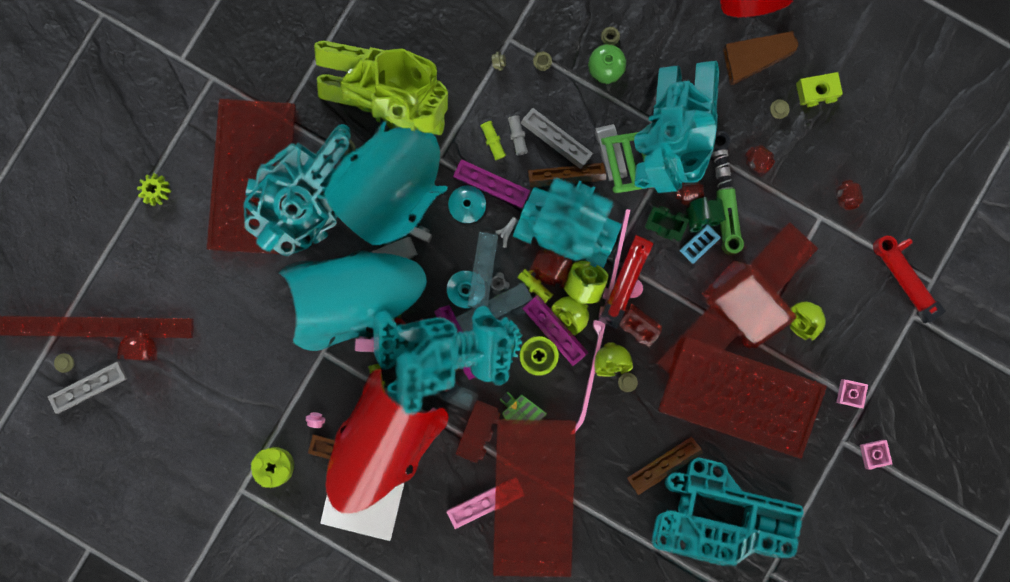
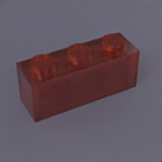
[455,400,501,463]

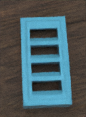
[680,224,721,264]

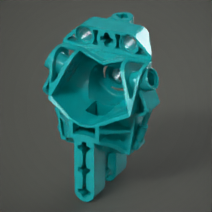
[634,61,719,193]
[243,124,351,256]

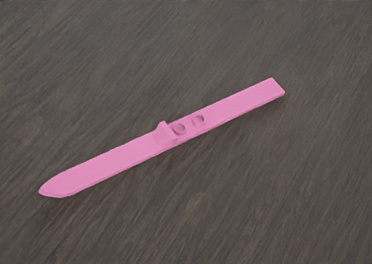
[570,209,630,434]

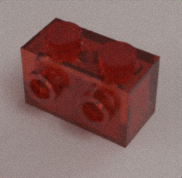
[619,303,662,347]

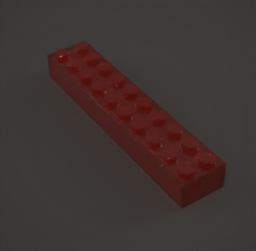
[656,222,818,389]

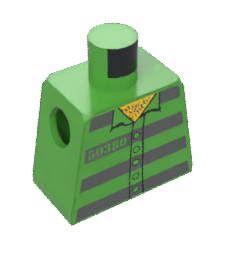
[500,392,546,439]

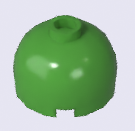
[588,44,626,84]

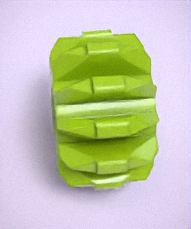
[137,173,171,206]

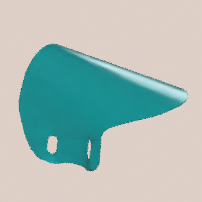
[324,122,448,245]
[278,250,426,351]

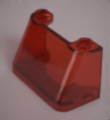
[703,261,797,349]

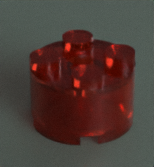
[529,248,573,288]

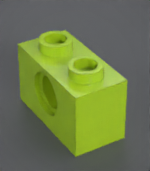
[796,72,843,107]

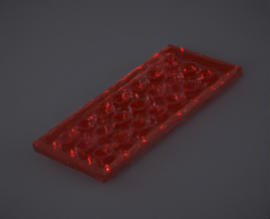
[207,99,296,255]
[658,336,827,459]
[493,419,576,577]

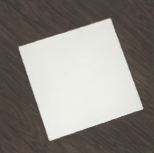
[321,483,404,541]

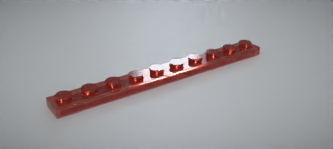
[0,316,194,338]

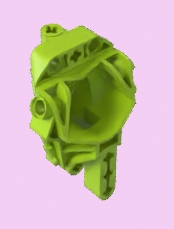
[314,41,448,135]

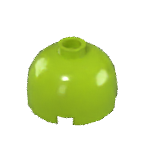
[551,296,589,335]
[786,301,826,340]
[594,343,633,377]

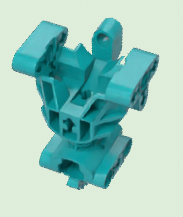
[513,178,622,268]
[374,306,522,414]

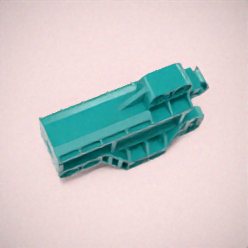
[651,458,804,566]

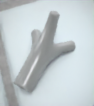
[496,217,519,248]

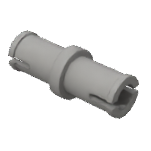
[508,115,528,156]

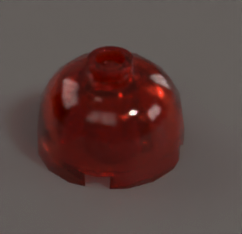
[117,332,158,360]

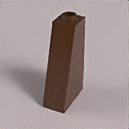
[723,31,798,85]

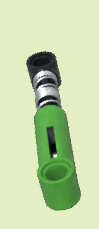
[712,131,744,255]

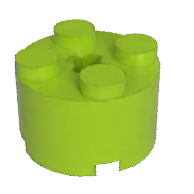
[564,261,608,304]
[519,336,559,376]
[251,447,294,488]

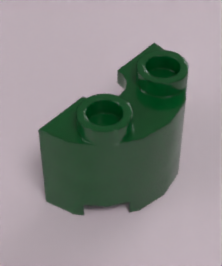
[686,197,726,232]
[645,206,689,242]

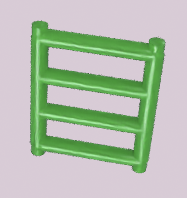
[601,132,650,193]

